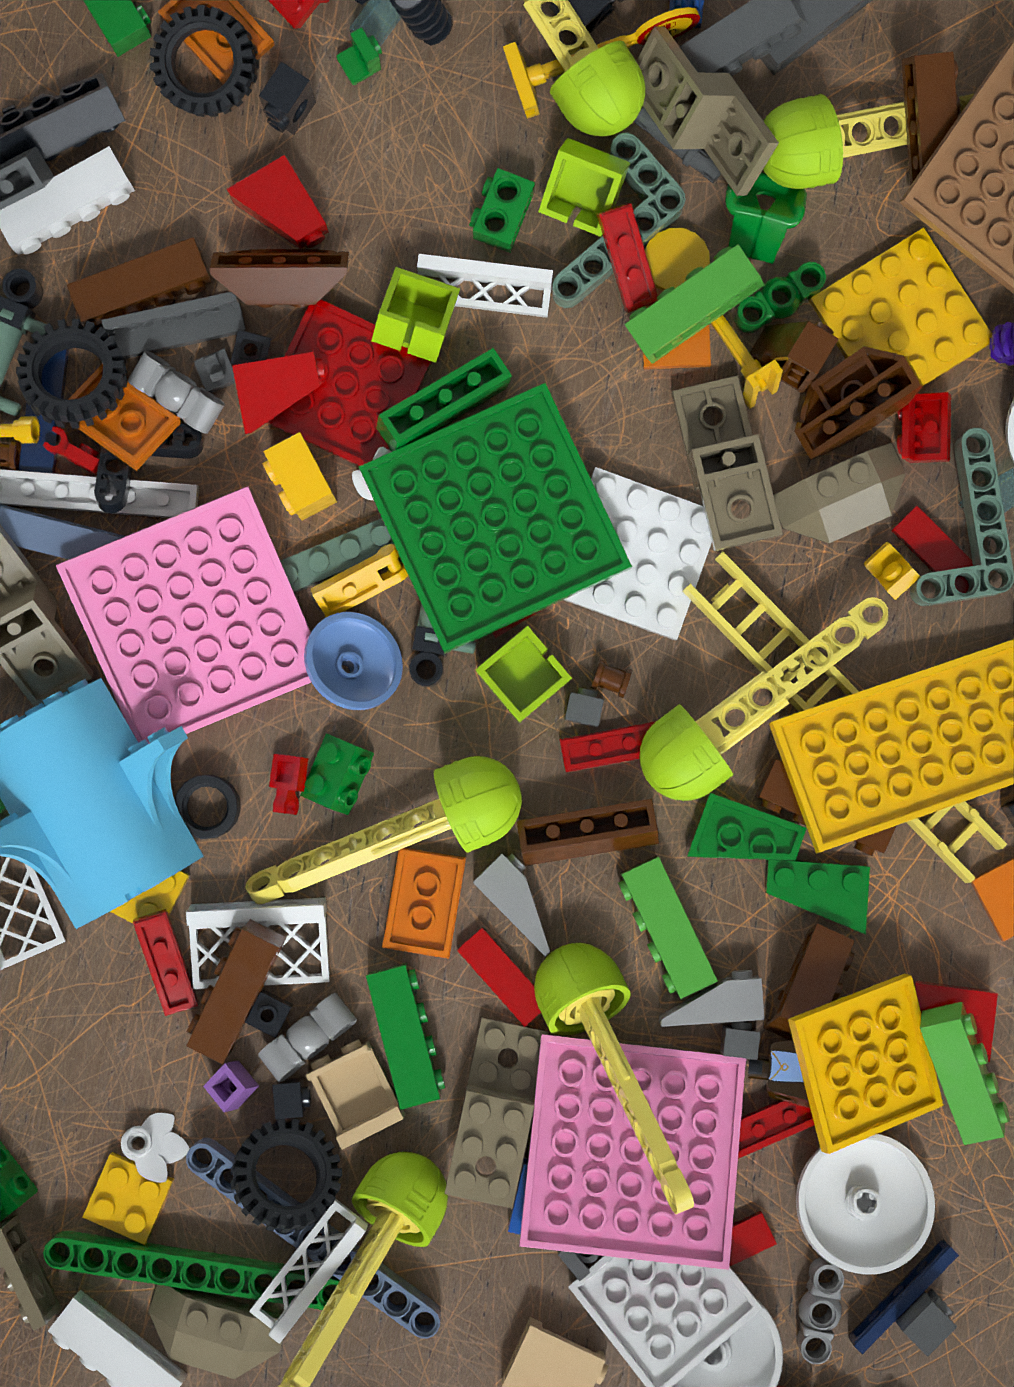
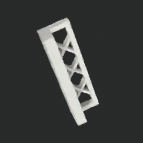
[417,254,553,318]
[249,1199,368,1344]

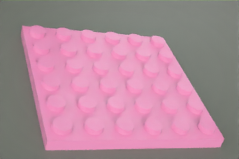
[56,486,311,744]
[519,1034,746,1270]

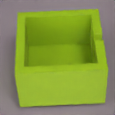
[538,138,630,237]
[371,267,460,363]
[475,626,572,723]

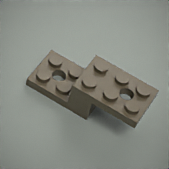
[636,26,779,196]
[671,376,783,551]
[0,524,93,707]
[445,1016,548,1209]
[0,1215,61,1331]

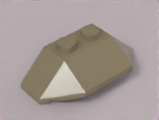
[773,443,906,544]
[149,1285,283,1379]

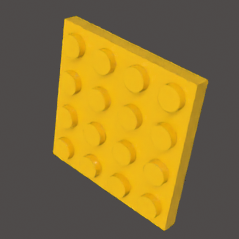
[809,227,992,386]
[788,974,944,1154]

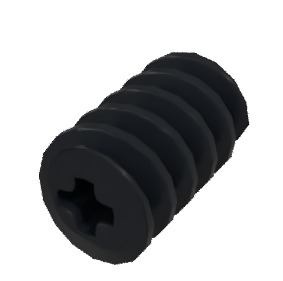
[389,0,453,46]

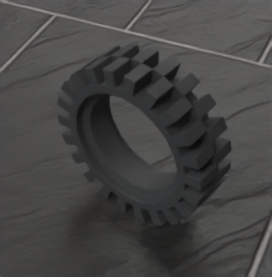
[150,5,259,117]
[16,319,127,428]
[230,1119,342,1233]

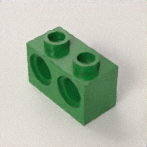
[469,168,535,253]

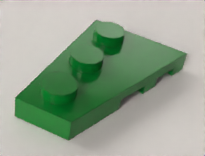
[687,793,807,861]
[765,860,870,935]

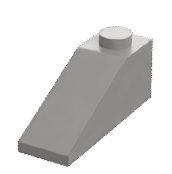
[473,853,550,956]
[659,970,765,1027]

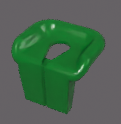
[725,172,807,264]

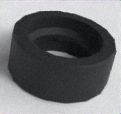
[175,775,241,839]

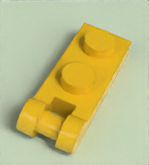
[311,544,408,617]

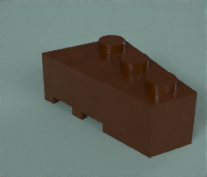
[750,321,839,394]
[764,923,855,1040]

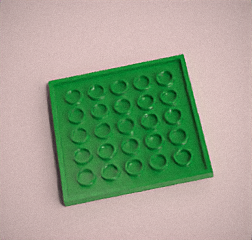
[359,383,632,654]

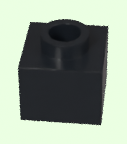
[230,329,272,365]
[245,989,294,1038]
[273,1078,311,1119]

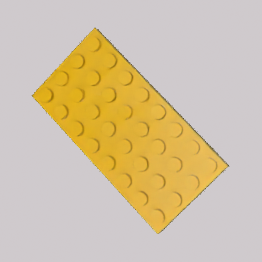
[769,639,1014,854]

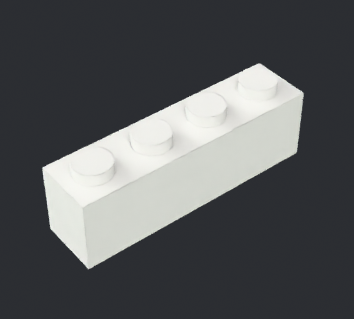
[0,146,135,256]
[48,1290,187,1387]

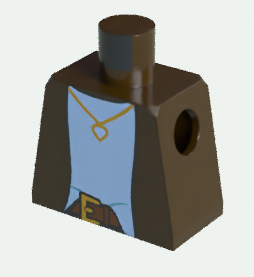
[748,1040,810,1108]

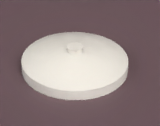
[796,1134,935,1274]
[673,1300,783,1387]

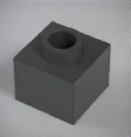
[564,688,604,727]
[720,1021,760,1060]

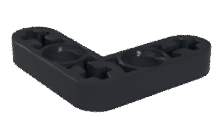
[94,424,204,513]

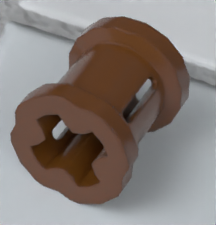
[0,440,21,471]
[591,659,632,698]

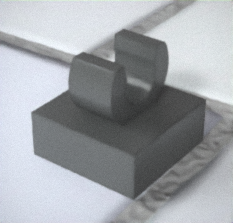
[194,348,235,393]
[557,1251,599,1281]

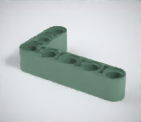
[552,133,686,308]
[910,428,1014,606]

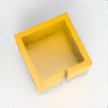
[262,432,337,521]

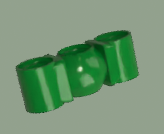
[734,262,826,333]

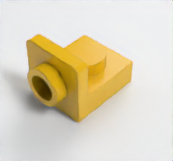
[864,542,921,600]

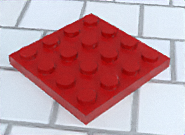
[266,299,432,467]

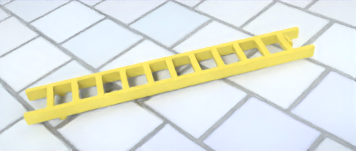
[682,552,1007,883]

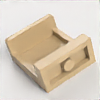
[306,1039,405,1150]
[501,1317,608,1387]

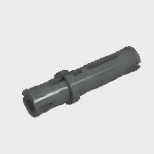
[634,107,721,184]

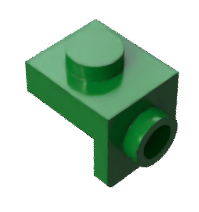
[336,27,382,85]

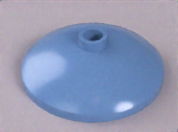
[304,612,403,710]

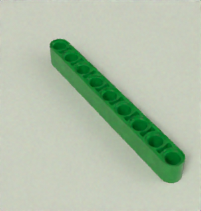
[43,1231,340,1310]

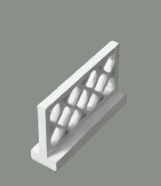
[0,857,66,971]
[186,897,330,989]

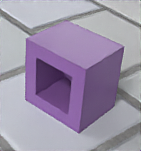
[203,1060,259,1112]

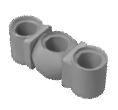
[128,351,225,434]
[258,993,357,1083]
[796,1257,844,1364]

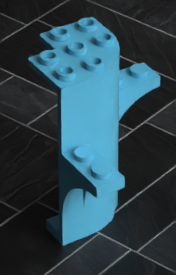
[0,678,204,929]

